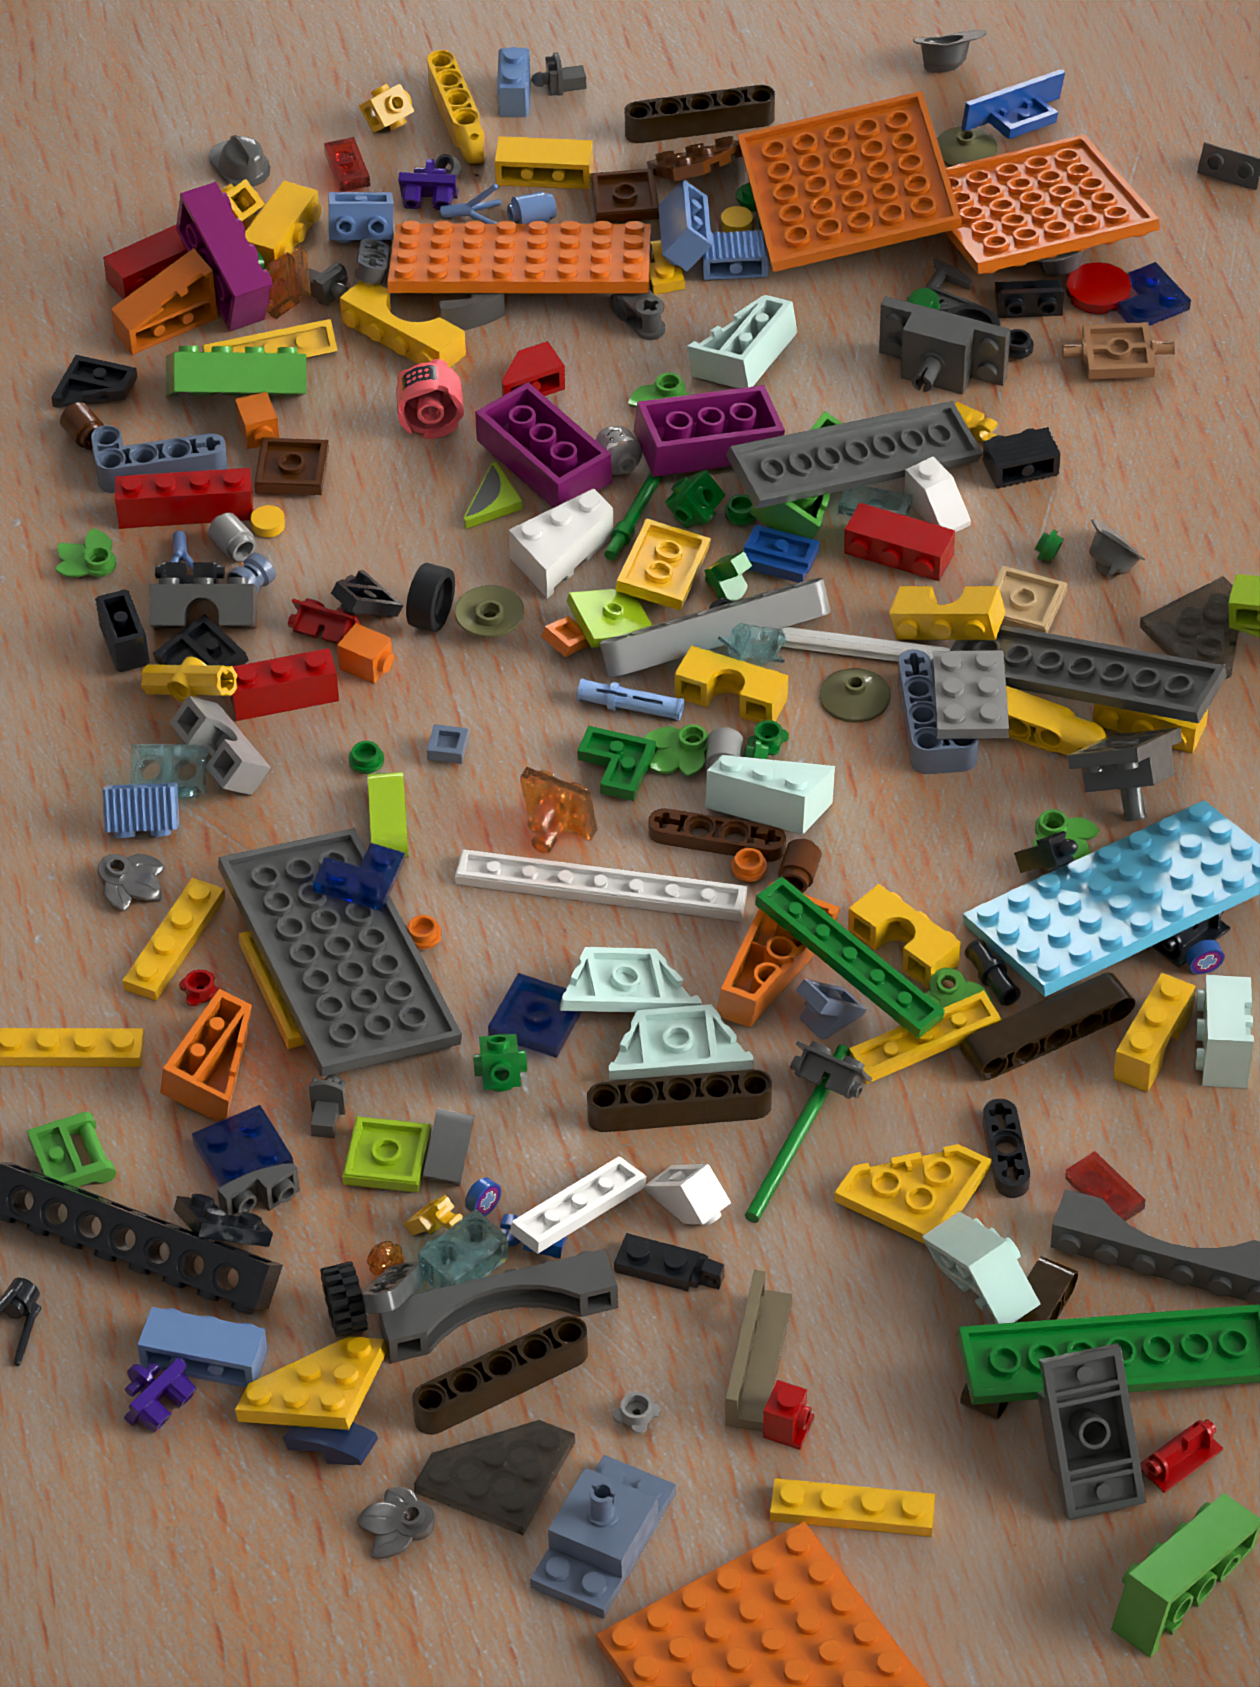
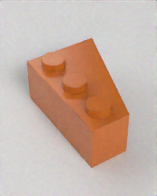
[111,248,218,355]
[160,989,252,1126]

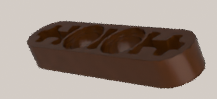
[648,808,786,862]

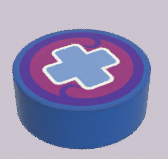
[1185,940,1225,974]
[465,1177,502,1218]

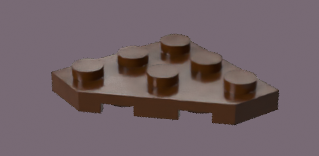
[647,136,743,182]

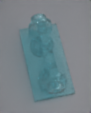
[718,623,786,664]

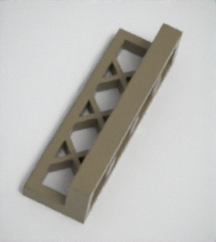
[725,1270,792,1432]

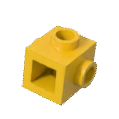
[358,83,415,133]
[221,179,265,230]

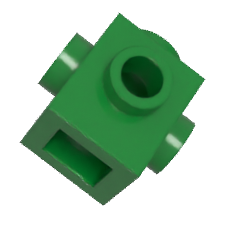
[665,470,726,528]
[473,1033,527,1092]

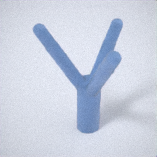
[440,184,502,224]
[170,531,194,571]

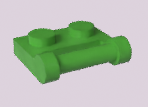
[27,1112,116,1187]

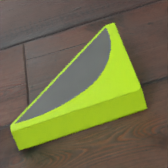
[464,462,523,529]

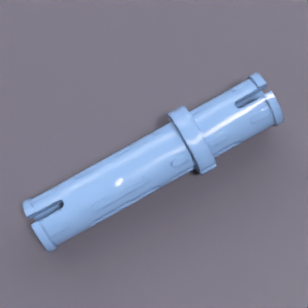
[577,678,685,721]

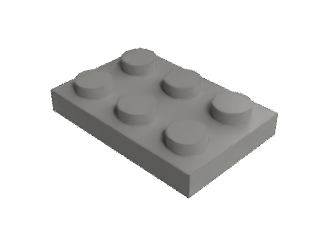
[932,650,1009,739]

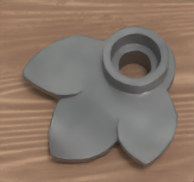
[97,854,165,911]
[356,1487,435,1559]

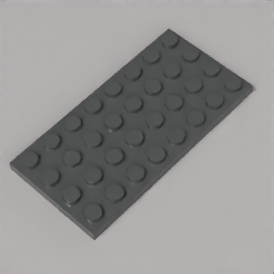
[218,828,462,1077]

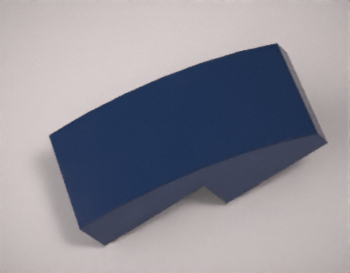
[283,1422,378,1465]

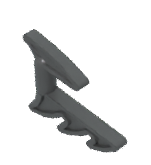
[907,259,984,312]

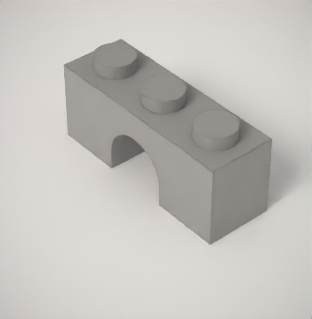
[170,696,271,795]

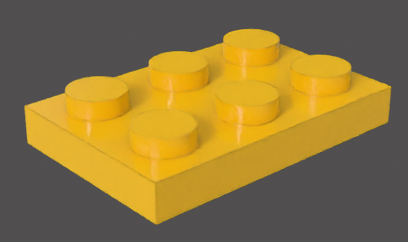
[615,518,711,611]

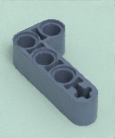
[91,425,228,493]
[898,649,979,774]

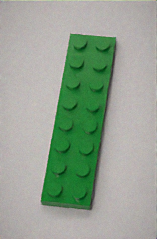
[956,1304,1260,1405]

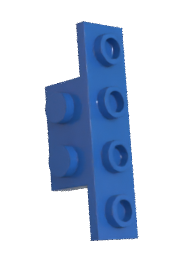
[961,69,1065,139]

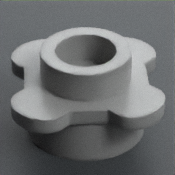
[613,1392,660,1434]

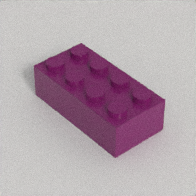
[176,182,272,331]
[475,382,612,508]
[633,385,785,477]

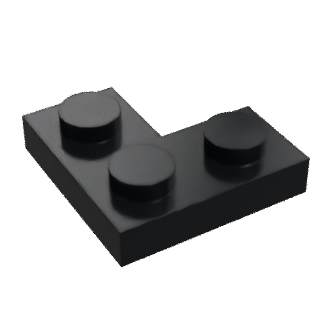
[173,1194,273,1247]

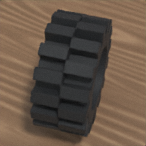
[320,1261,368,1337]

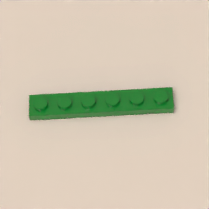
[755,876,945,1039]

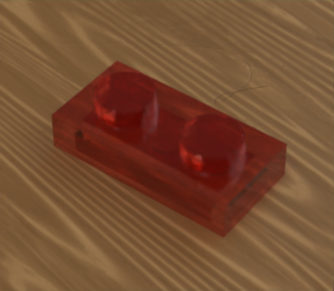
[324,137,371,192]
[1065,1151,1146,1221]

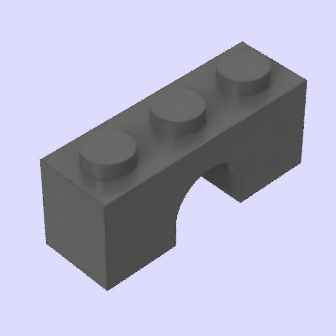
[150,577,257,628]

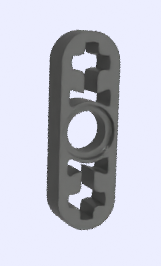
[355,239,389,284]
[362,1261,423,1314]

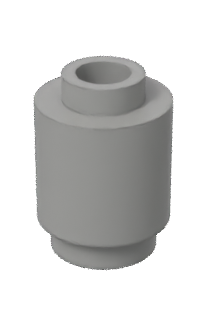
[208,513,256,561]
[706,727,743,769]

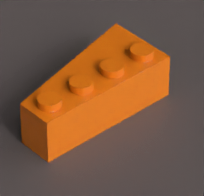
[716,882,840,1028]

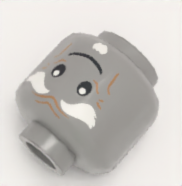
[596,426,642,476]

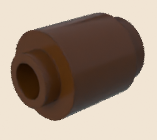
[60,402,104,450]
[778,839,822,893]

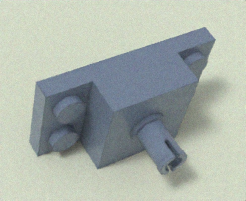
[530,1455,676,1619]

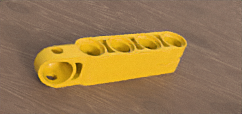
[427,50,486,165]
[1006,686,1106,756]

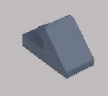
[796,979,867,1039]

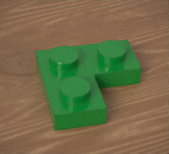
[577,725,656,801]

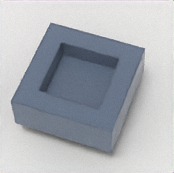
[427,724,469,764]

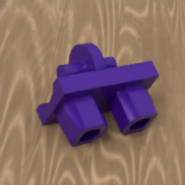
[398,159,459,210]
[124,1358,196,1433]

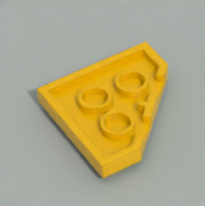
[834,1144,991,1244]
[235,1337,387,1430]

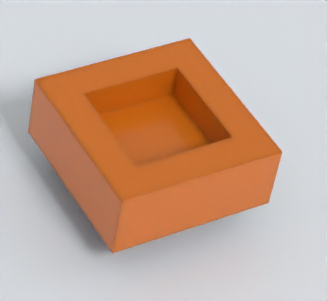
[541,616,589,657]

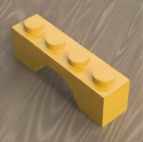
[340,280,466,368]

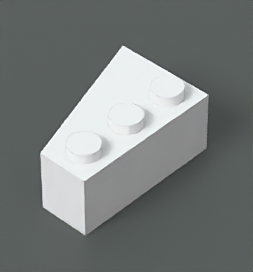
[509,489,614,599]

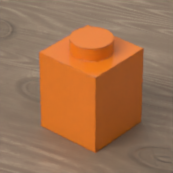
[235,392,279,449]
[337,623,394,684]

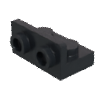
[994,280,1064,318]

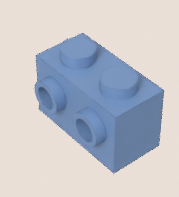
[328,192,394,244]

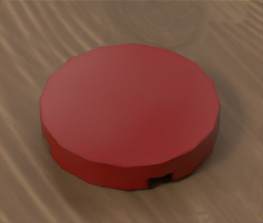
[1066,262,1132,314]

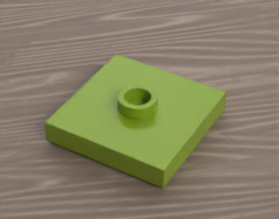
[566,589,652,648]
[342,1116,432,1193]

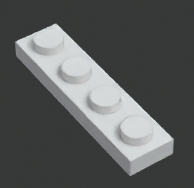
[510,1156,647,1254]

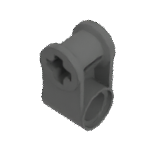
[610,290,665,340]

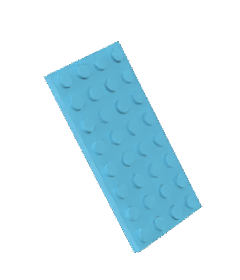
[963,800,1260,997]

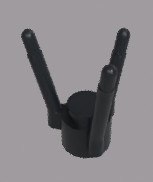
[0,1277,42,1366]

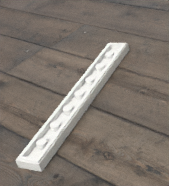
[455,849,747,922]

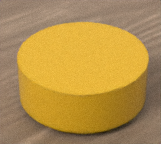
[721,206,753,233]
[251,505,285,538]

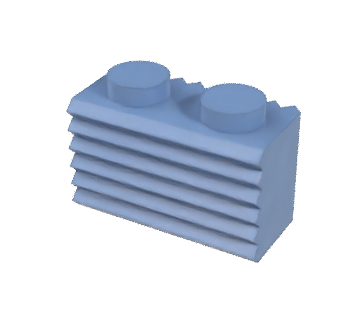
[497,47,530,117]
[701,230,768,280]
[102,782,180,838]

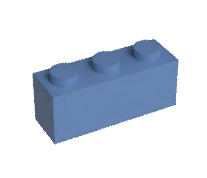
[658,180,712,271]
[137,1307,268,1388]

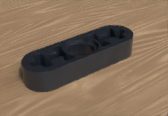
[982,1099,1030,1198]

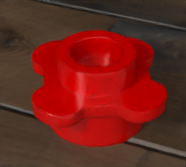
[179,969,220,1007]

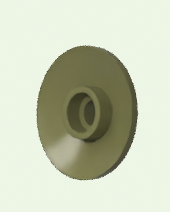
[937,126,997,167]
[455,585,524,638]
[820,668,890,723]

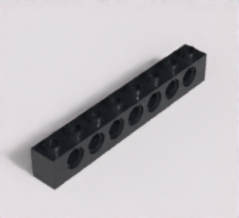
[0,1162,283,1314]

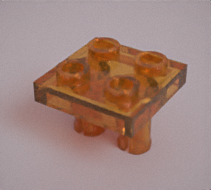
[520,766,598,854]

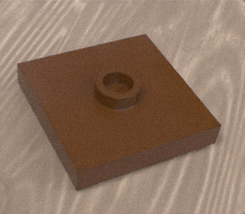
[590,168,659,223]
[254,438,329,495]

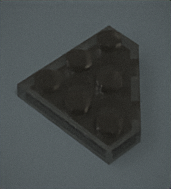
[1140,576,1239,679]
[414,1420,575,1535]

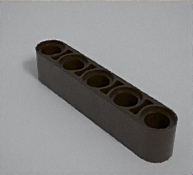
[624,85,775,143]
[960,973,1136,1080]
[587,1069,772,1132]
[960,1256,1079,1420]
[412,1316,588,1435]

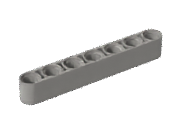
[599,578,831,677]

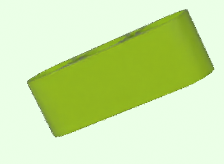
[367,772,409,860]

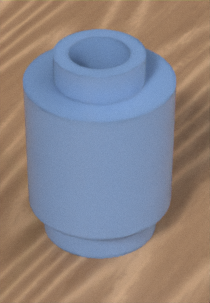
[507,191,557,224]

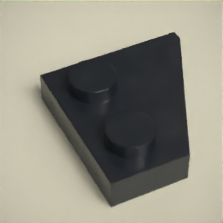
[51,355,138,408]
[331,570,404,618]
[153,614,249,667]

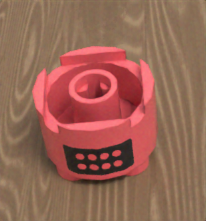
[396,359,464,439]

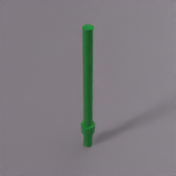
[604,471,663,561]
[745,1044,850,1223]

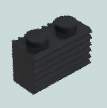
[982,427,1061,489]
[95,589,150,672]

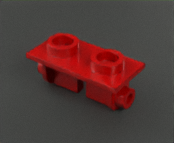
[288,598,361,644]
[1140,1419,1223,1493]

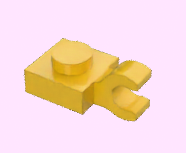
[649,239,685,295]
[955,402,998,444]
[404,1195,462,1236]

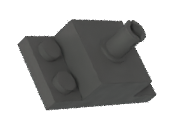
[879,296,1010,395]
[1068,727,1182,821]
[1037,1343,1146,1520]

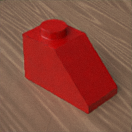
[502,341,565,396]

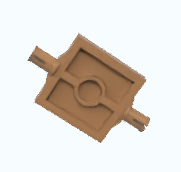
[1062,322,1175,379]

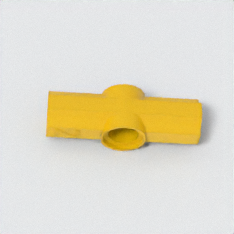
[141,657,237,703]

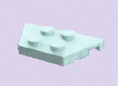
[560,947,702,1012]
[609,1004,753,1081]

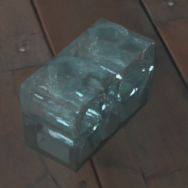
[131,744,208,798]
[418,1209,509,1288]

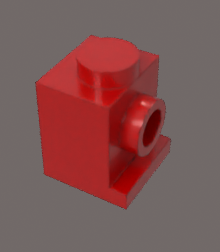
[763,1380,814,1450]

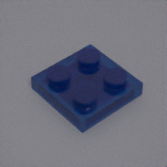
[488,973,582,1058]
[192,1105,294,1187]

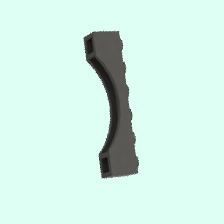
[1050,1189,1260,1305]
[379,1249,618,1363]

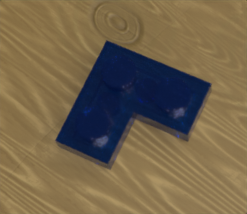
[1118,262,1191,326]
[312,843,405,912]

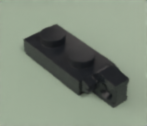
[614,1233,724,1291]

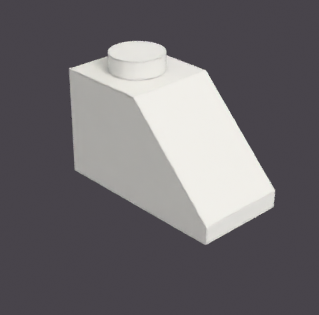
[904,457,971,532]
[645,1164,731,1226]

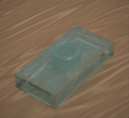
[838,486,912,516]

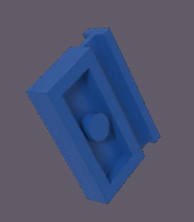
[744,524,820,583]

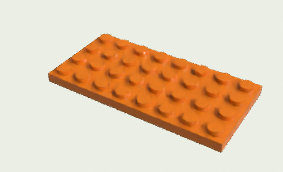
[387,221,651,293]

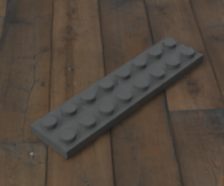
[726,401,983,509]
[950,625,1227,723]

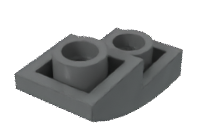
[440,293,505,330]
[422,1108,474,1186]
[217,1163,300,1216]

